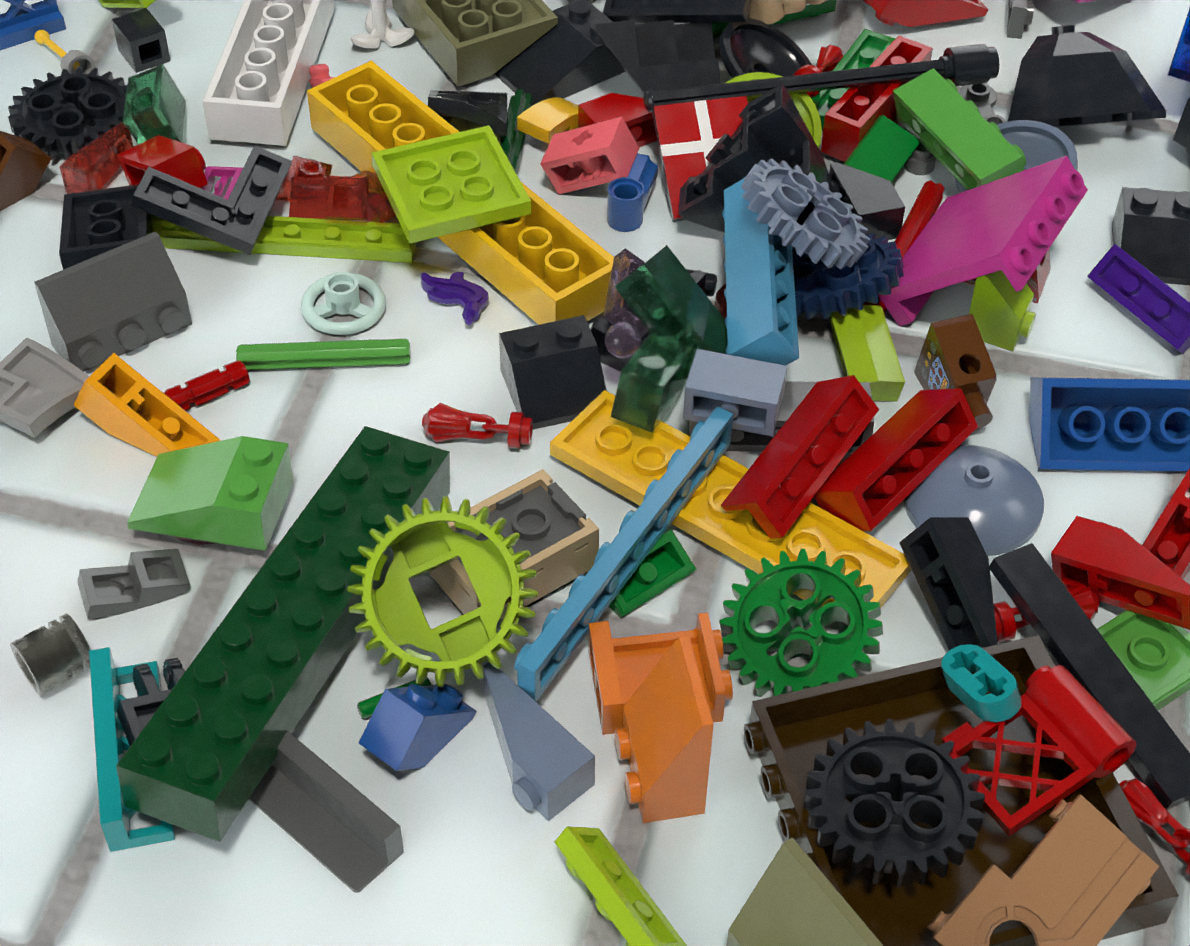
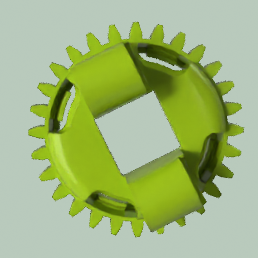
[347,496,539,687]

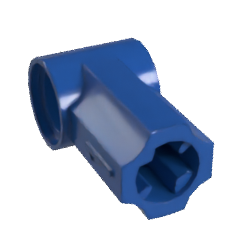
[607,153,658,232]

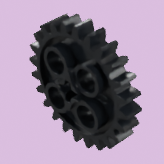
[8,67,139,161]
[804,719,985,887]

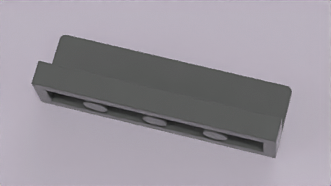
[249,731,404,893]

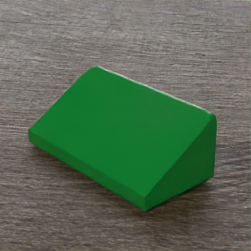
[844,115,919,182]
[609,529,697,618]

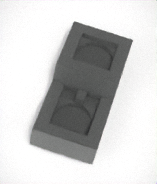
[77,549,190,619]

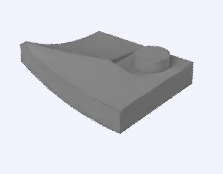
[0,338,89,438]

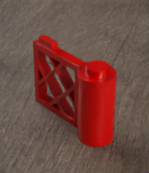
[942,665,1137,836]

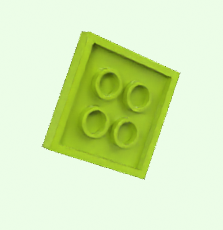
[371,125,531,244]

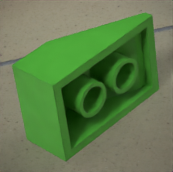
[127,436,293,551]

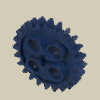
[792,233,904,319]

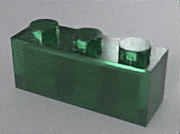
[614,245,728,379]

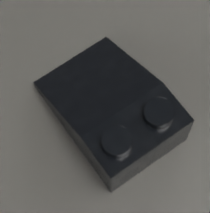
[494,0,625,106]
[59,184,153,270]

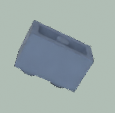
[683,349,787,437]

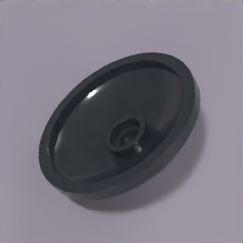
[719,18,812,99]

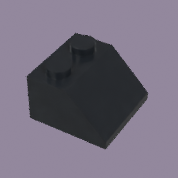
[1112,187,1190,286]
[499,315,607,430]

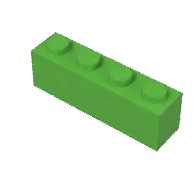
[893,68,1027,190]

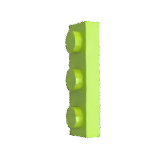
[554,826,687,946]

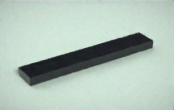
[988,543,1190,810]

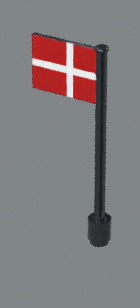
[643,44,1000,222]

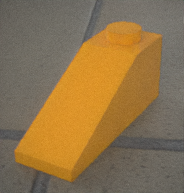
[73,353,220,457]

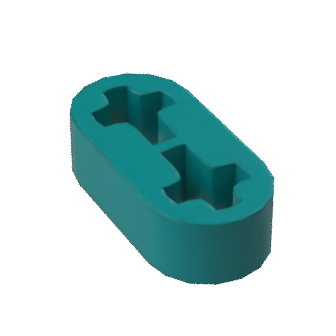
[941,644,1021,722]

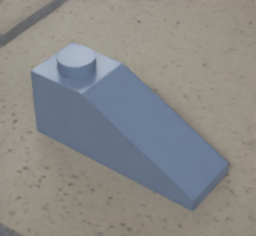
[483,662,595,821]

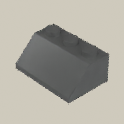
[34,232,192,372]

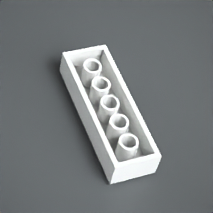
[202,0,335,146]

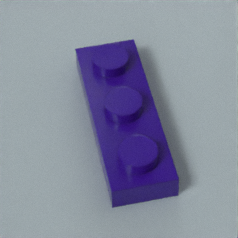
[1087,243,1190,354]

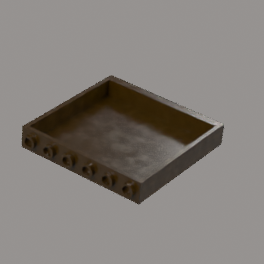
[744,635,1179,946]

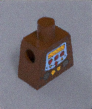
[914,314,997,429]

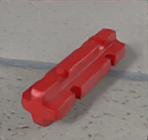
[163,360,250,411]

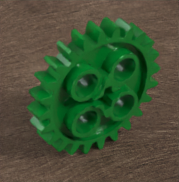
[719,549,883,697]

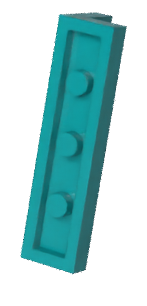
[89,647,175,852]

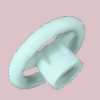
[301,272,386,335]

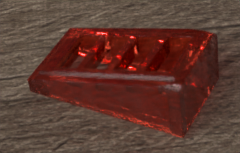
[59,122,134,194]

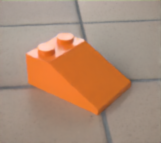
[615,635,714,823]

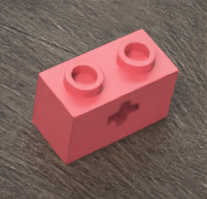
[540,117,639,195]

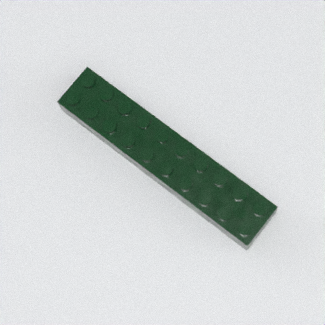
[116,426,450,842]

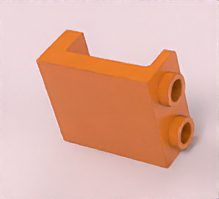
[588,612,733,735]

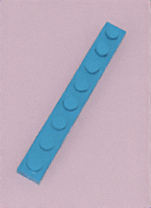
[514,406,733,701]

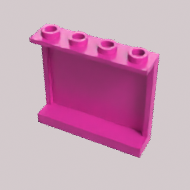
[878,156,1088,326]

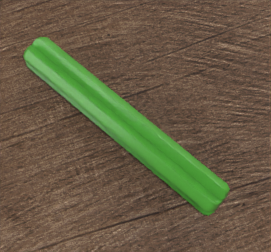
[236,338,411,370]

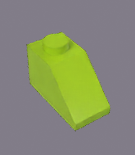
[969,270,1036,352]

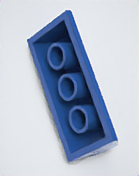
[1029,377,1190,471]

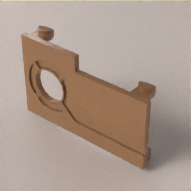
[927,795,1160,946]

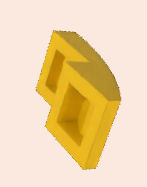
[517,97,578,144]

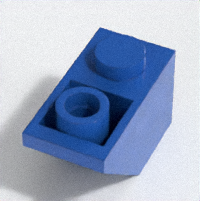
[358,684,477,771]

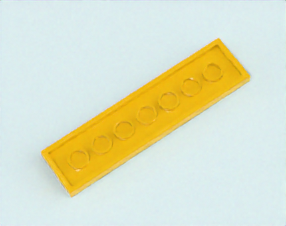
[550,390,911,608]

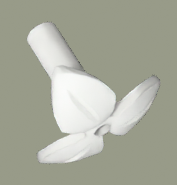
[351,0,415,49]

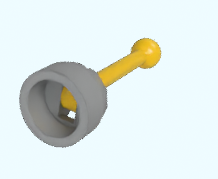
[34,30,95,74]

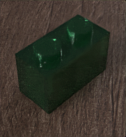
[123,64,186,145]
[611,333,693,433]

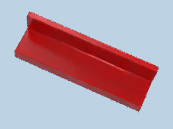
[721,375,879,539]

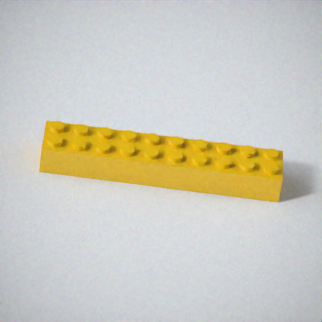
[307,60,623,325]

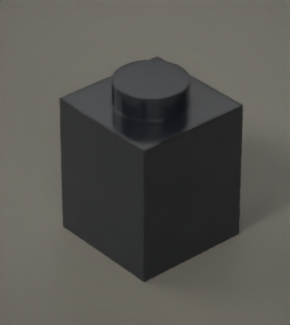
[112,8,170,73]

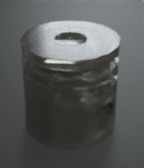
[10,613,91,696]

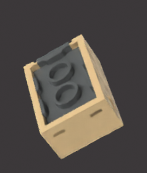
[428,469,599,621]

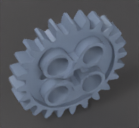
[741,159,870,269]

